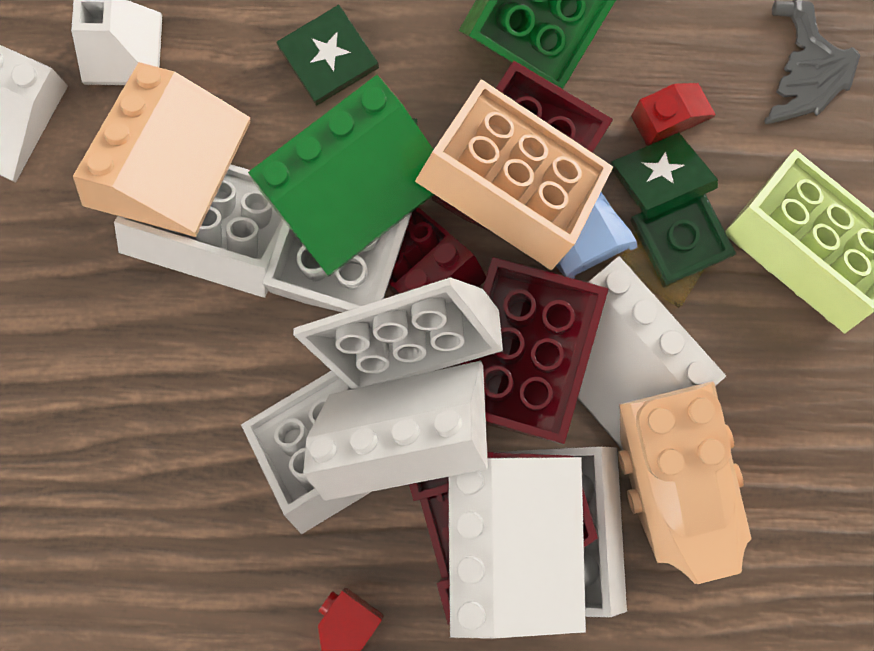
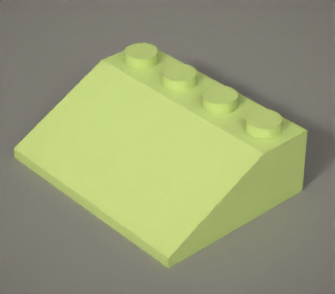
[725,149,874,334]

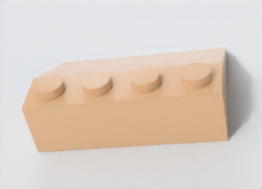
[73,62,250,237]
[415,79,613,270]

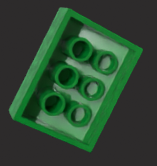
[459,0,616,89]
[248,74,435,277]

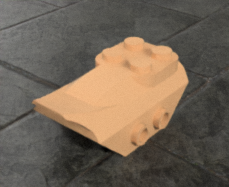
[618,381,751,584]

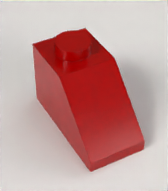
[631,83,716,146]
[318,587,384,651]

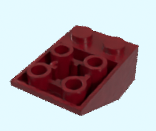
[388,207,486,295]

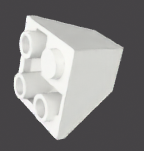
[71,0,162,85]

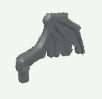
[764,0,860,124]

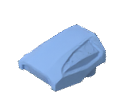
[556,192,637,279]

